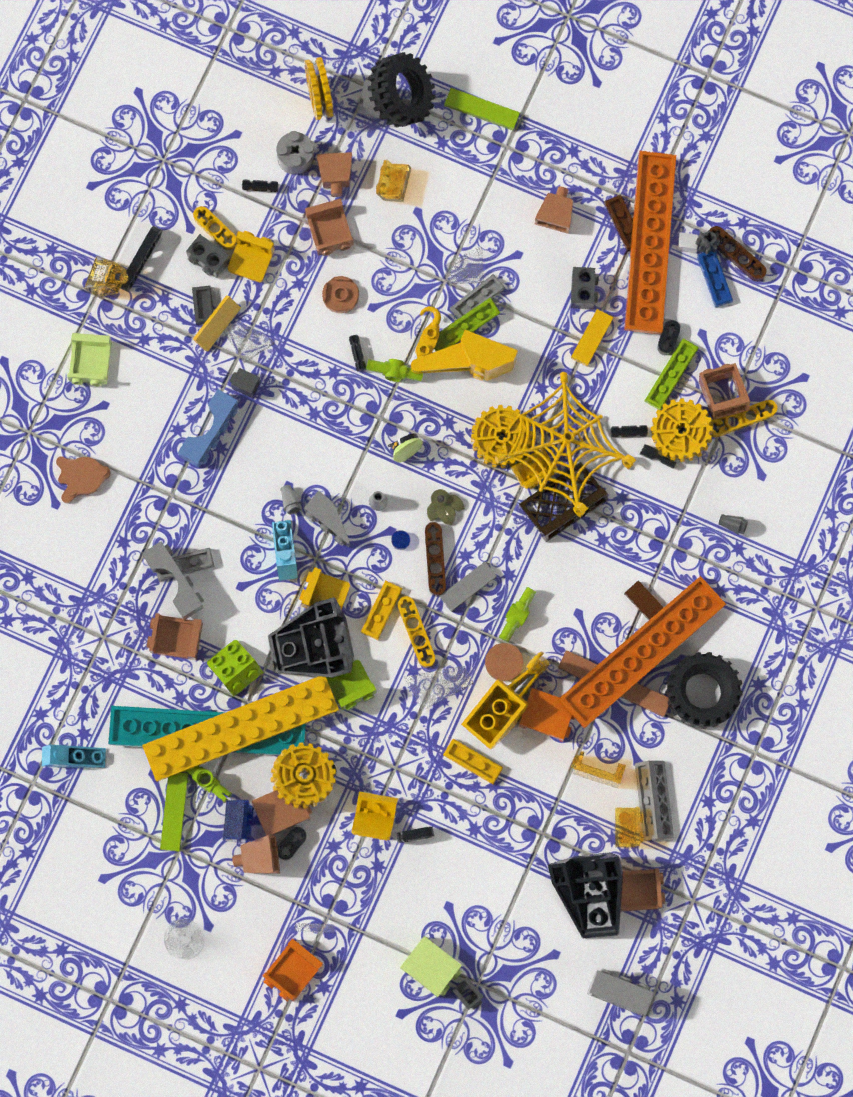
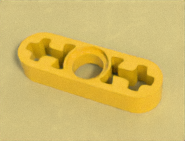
[193,206,237,250]

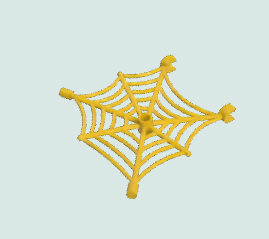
[495,372,636,518]

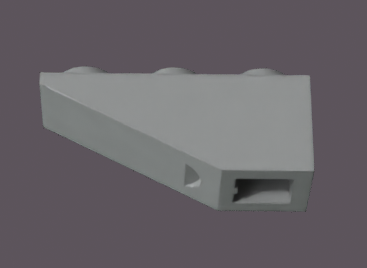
[304,491,350,547]

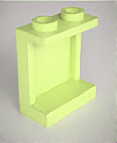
[67,333,112,387]
[400,936,462,998]

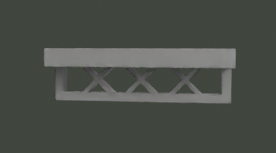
[635,760,674,841]

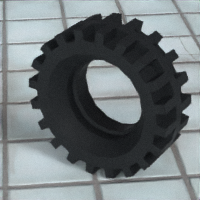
[368,52,436,128]
[665,652,743,729]

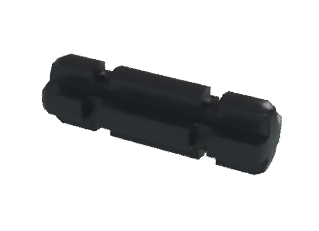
[242,179,278,192]
[349,335,366,372]
[610,425,648,437]

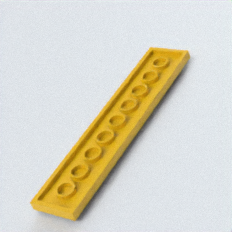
[142,676,339,782]

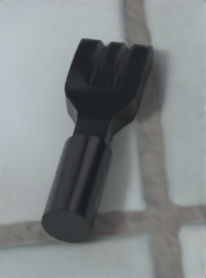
[639,444,677,469]

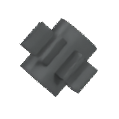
[695,230,720,255]

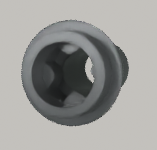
[718,514,748,535]

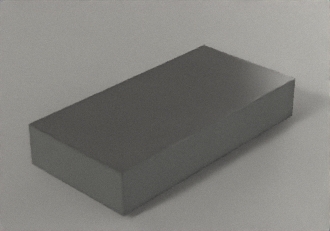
[192,285,214,325]

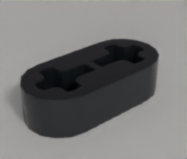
[657,320,681,356]
[396,826,435,843]
[277,827,307,860]

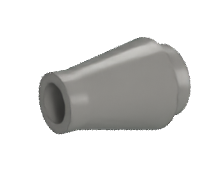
[280,485,302,515]
[369,491,388,511]

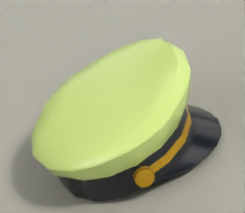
[388,433,423,462]

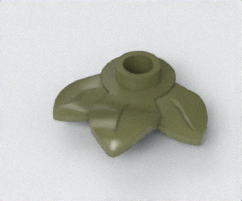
[427,489,464,526]

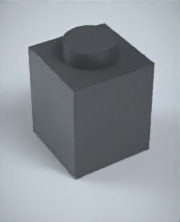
[230,368,261,398]

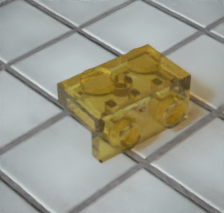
[376,160,412,202]
[615,807,644,848]

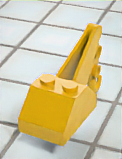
[411,306,518,381]
[461,651,550,750]

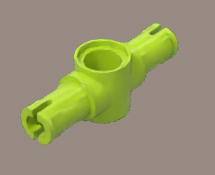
[366,359,423,382]
[499,587,536,643]
[186,766,232,803]

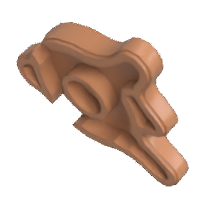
[56,456,111,504]

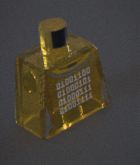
[84,256,128,297]

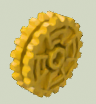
[304,57,333,120]
[651,398,713,462]
[471,405,533,469]
[270,743,336,809]

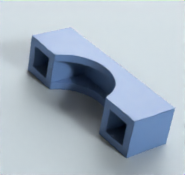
[178,389,239,468]

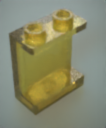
[571,751,626,788]

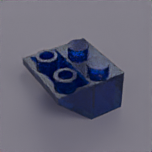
[223,800,254,843]

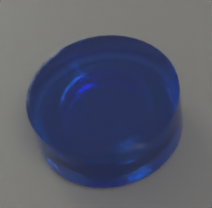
[391,530,410,550]

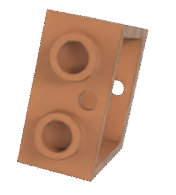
[699,363,750,420]

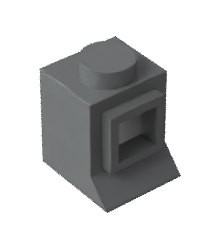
[451,978,484,1010]

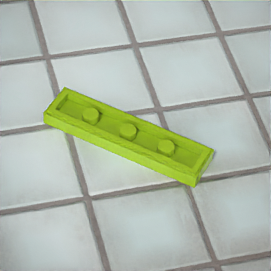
[444,88,520,131]
[434,297,500,352]
[644,338,699,410]
[160,773,189,852]

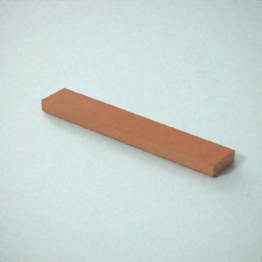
[558,650,669,717]

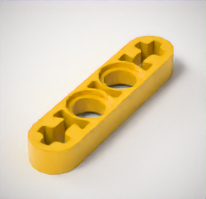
[711,400,777,438]
[398,596,435,668]

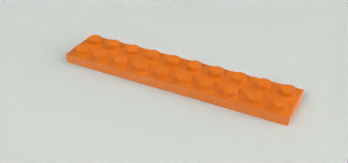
[624,150,676,335]
[558,576,726,729]

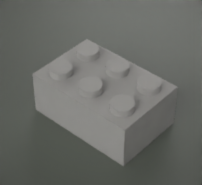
[587,968,654,1016]

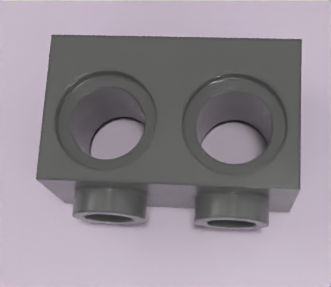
[186,234,230,278]
[570,267,599,309]

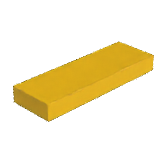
[193,295,241,352]
[571,309,614,367]
[361,580,403,641]
[443,739,503,785]

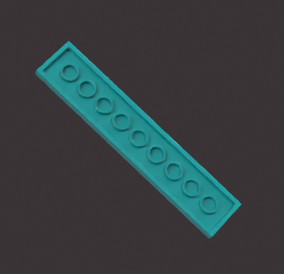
[108,706,306,755]

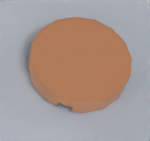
[322,276,359,314]
[485,643,523,681]

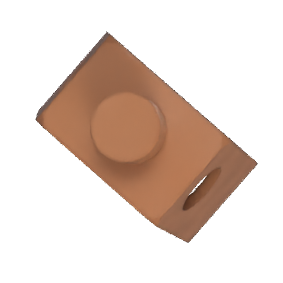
[317,152,352,197]
[534,186,573,234]
[232,835,280,874]

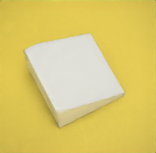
[677,232,698,253]

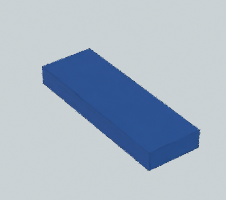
[697,251,733,308]

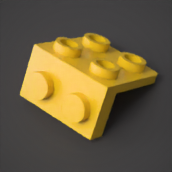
[227,231,275,283]
[299,567,350,610]
[351,791,398,840]

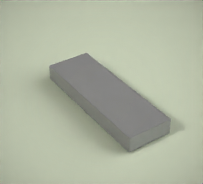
[450,274,505,319]
[156,547,215,582]
[440,562,497,612]

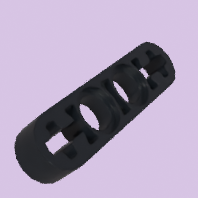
[119,225,162,292]

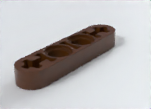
[709,226,767,282]
[425,522,446,597]

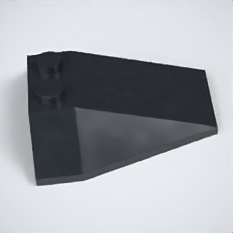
[268,597,354,678]
[548,852,623,939]

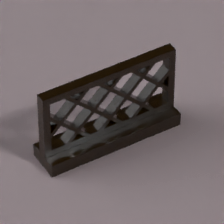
[519,462,608,542]

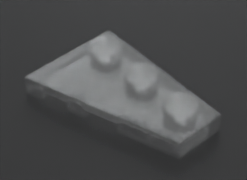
[404,666,473,711]

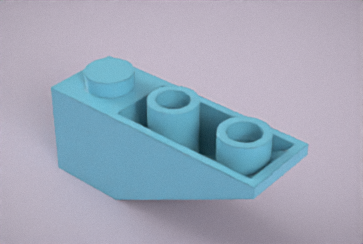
[272,520,298,581]
[42,744,106,768]

